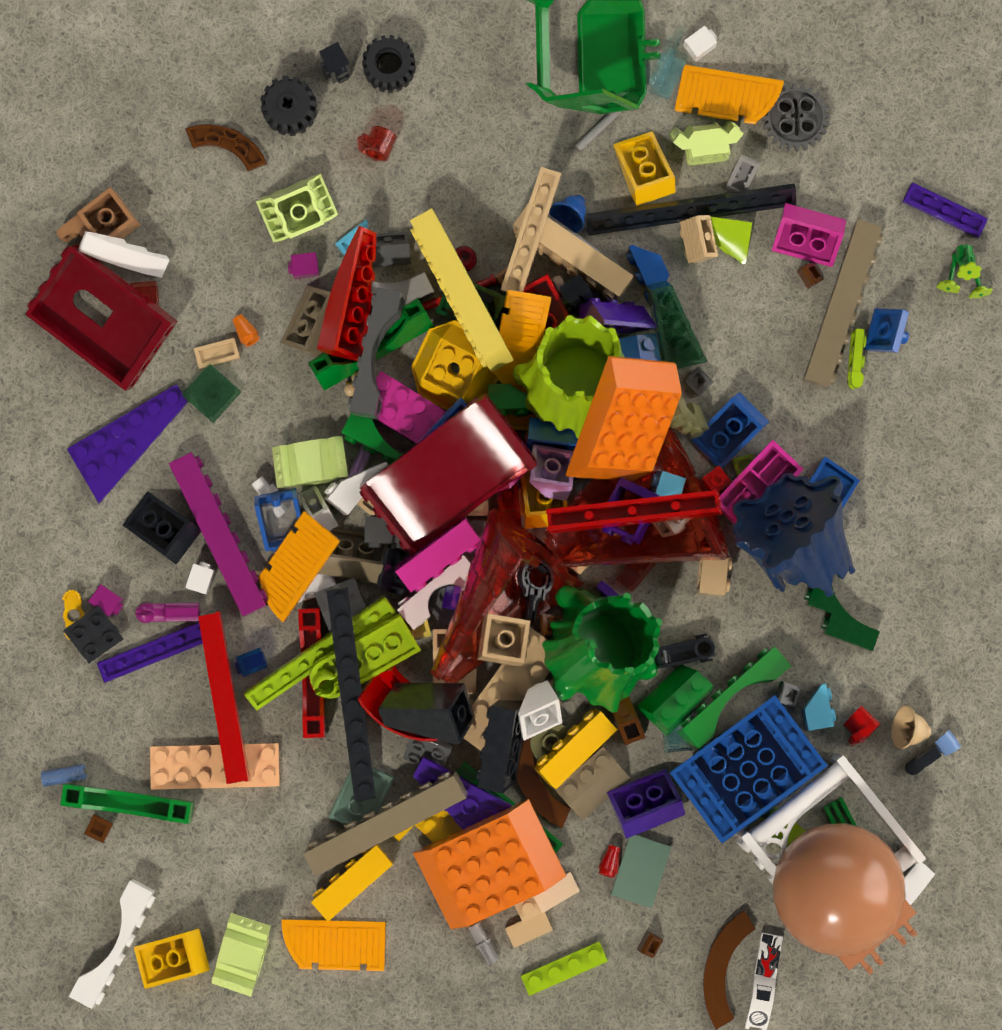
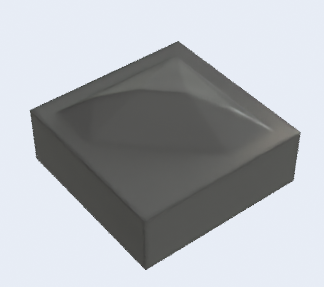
[683,367,714,397]
[776,681,802,708]

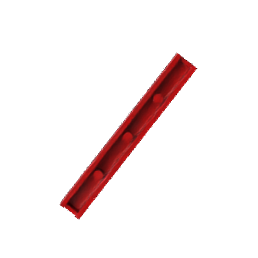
[546,490,722,534]
[198,611,250,784]

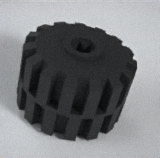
[260,76,317,136]

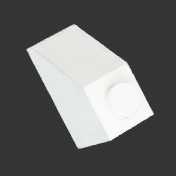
[298,485,339,531]

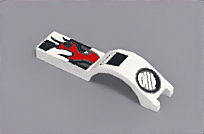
[744,932,783,1030]

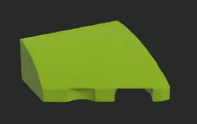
[710,217,752,265]

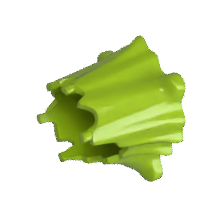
[513,315,625,439]

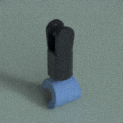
[905,730,961,775]

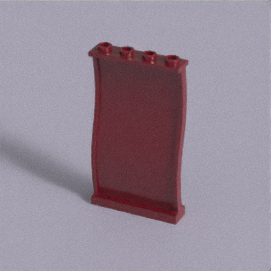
[359,392,537,555]

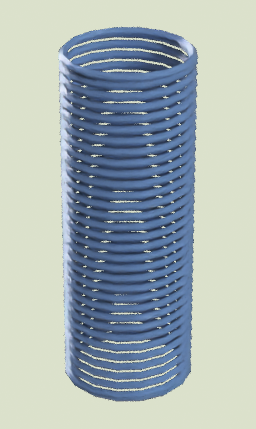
[41,764,87,787]

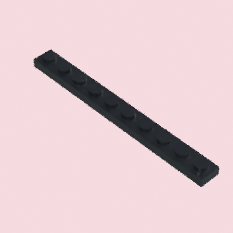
[586,183,796,236]
[326,586,376,801]

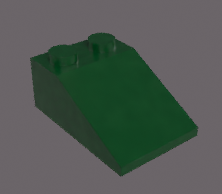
[436,283,509,331]

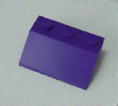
[579,298,656,334]
[607,769,685,839]

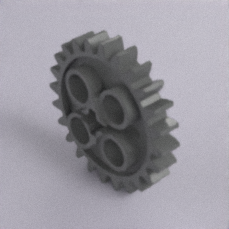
[761,83,830,152]

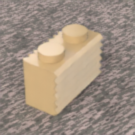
[680,215,719,263]

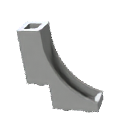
[337,269,435,306]

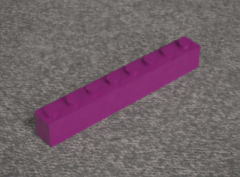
[168,452,268,617]

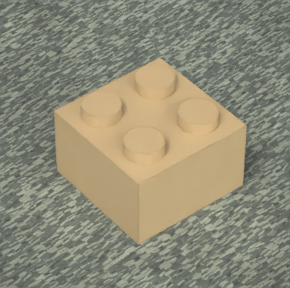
[696,550,733,597]
[477,614,530,667]

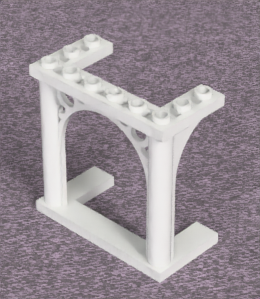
[735,753,926,885]

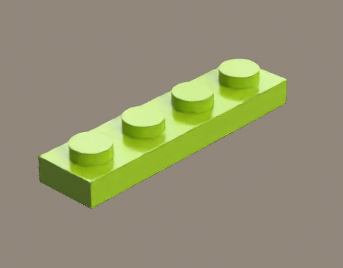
[520,941,608,996]

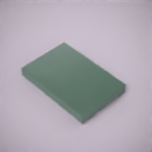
[328,767,394,825]
[611,835,671,908]

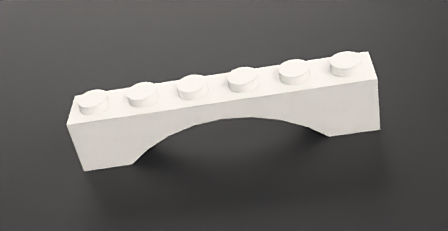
[69,879,156,1009]

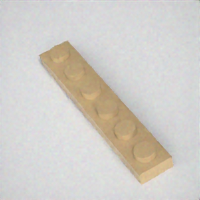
[501,167,562,292]

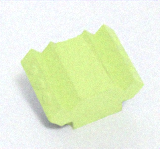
[668,120,744,166]
[256,174,338,243]
[272,436,348,488]
[212,913,271,997]

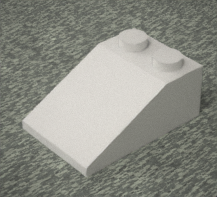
[324,462,388,515]

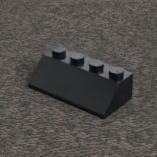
[477,700,523,794]

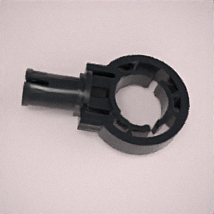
[517,559,554,621]

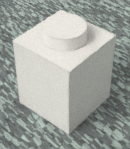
[683,26,717,62]
[185,561,216,595]

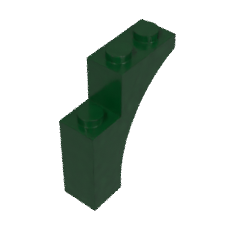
[804,586,880,652]

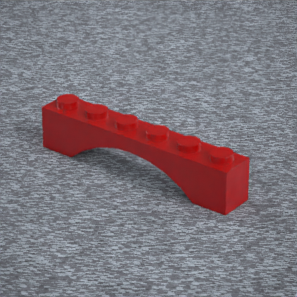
[298,608,326,738]

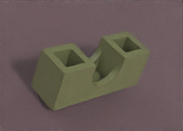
[670,395,709,438]

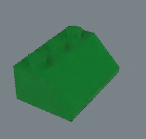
[636,664,713,736]

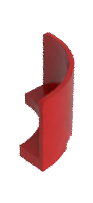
[358,665,438,741]

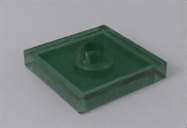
[182,364,241,423]

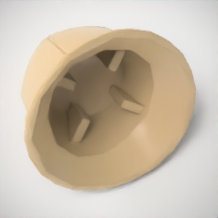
[891,705,931,749]

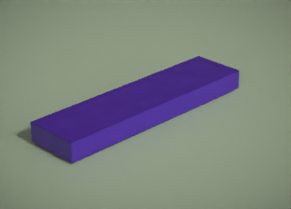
[902,182,988,238]

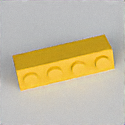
[534,709,617,789]
[311,844,394,922]

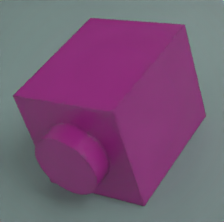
[288,252,320,279]
[88,584,124,617]

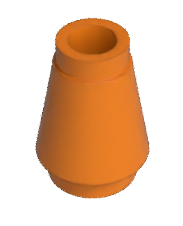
[232,314,260,347]

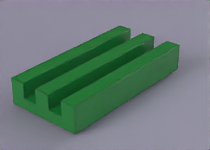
[823,797,857,826]

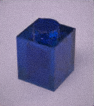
[234,648,269,677]

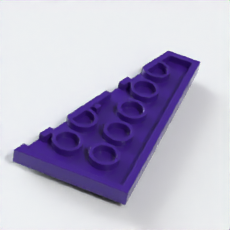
[67,384,188,504]
[413,756,513,829]

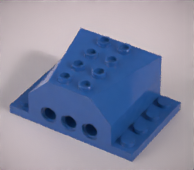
[670,696,828,844]

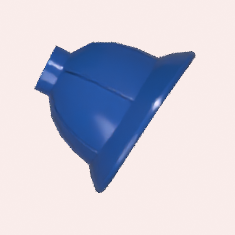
[549,195,586,233]

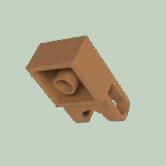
[57,187,141,259]

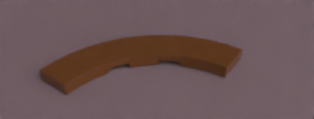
[516,738,571,828]
[703,910,755,1030]

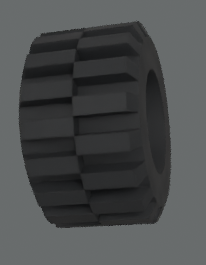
[362,35,416,93]

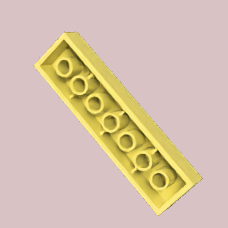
[410,208,514,372]

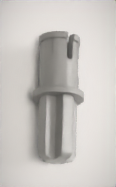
[468,922,498,965]

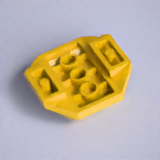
[411,320,498,411]

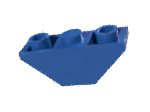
[626,245,669,307]

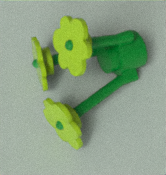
[936,245,993,299]

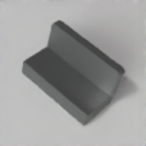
[372,232,411,267]

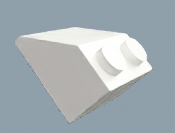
[518,680,562,740]

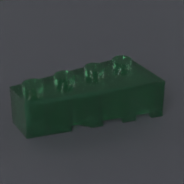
[646,281,708,369]

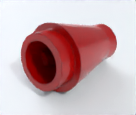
[597,845,621,878]

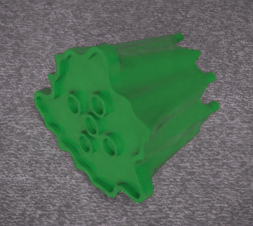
[542,585,662,713]

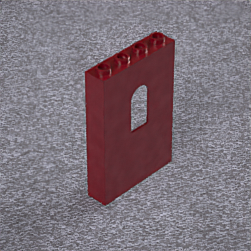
[25,245,178,391]

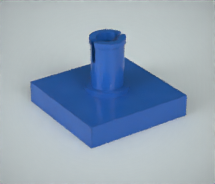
[864,308,909,353]

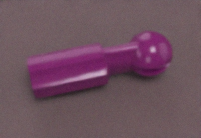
[135,602,200,623]

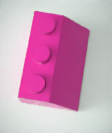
[771,203,846,267]

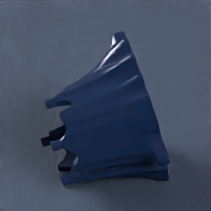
[732,473,855,597]

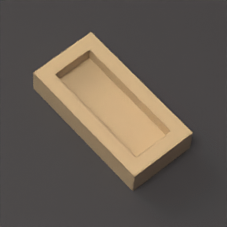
[194,337,241,369]
[505,912,553,948]

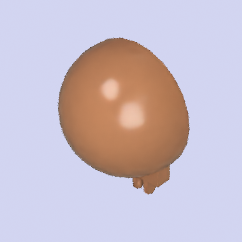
[773,823,917,975]

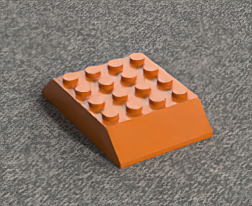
[565,356,682,481]
[413,799,566,929]

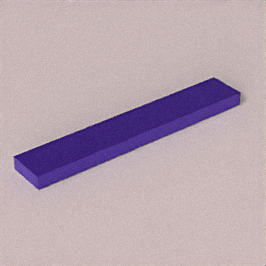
[97,622,203,683]

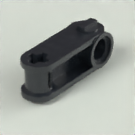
[655,633,716,669]

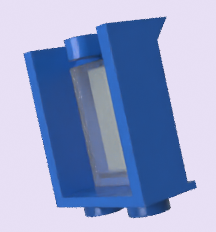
[254,488,302,552]

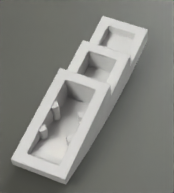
[78,231,169,278]
[904,862,935,905]

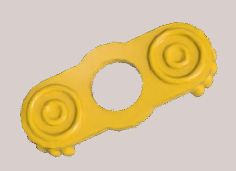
[62,590,84,640]

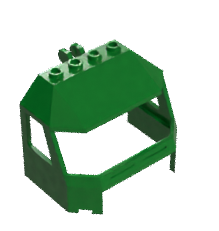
[525,0,660,115]

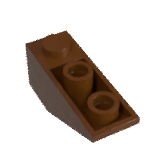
[612,696,646,745]

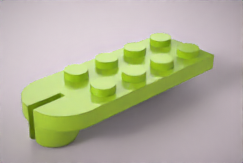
[309,613,421,699]

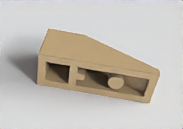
[514,872,580,923]

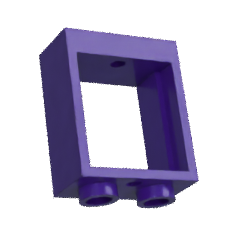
[601,477,659,545]

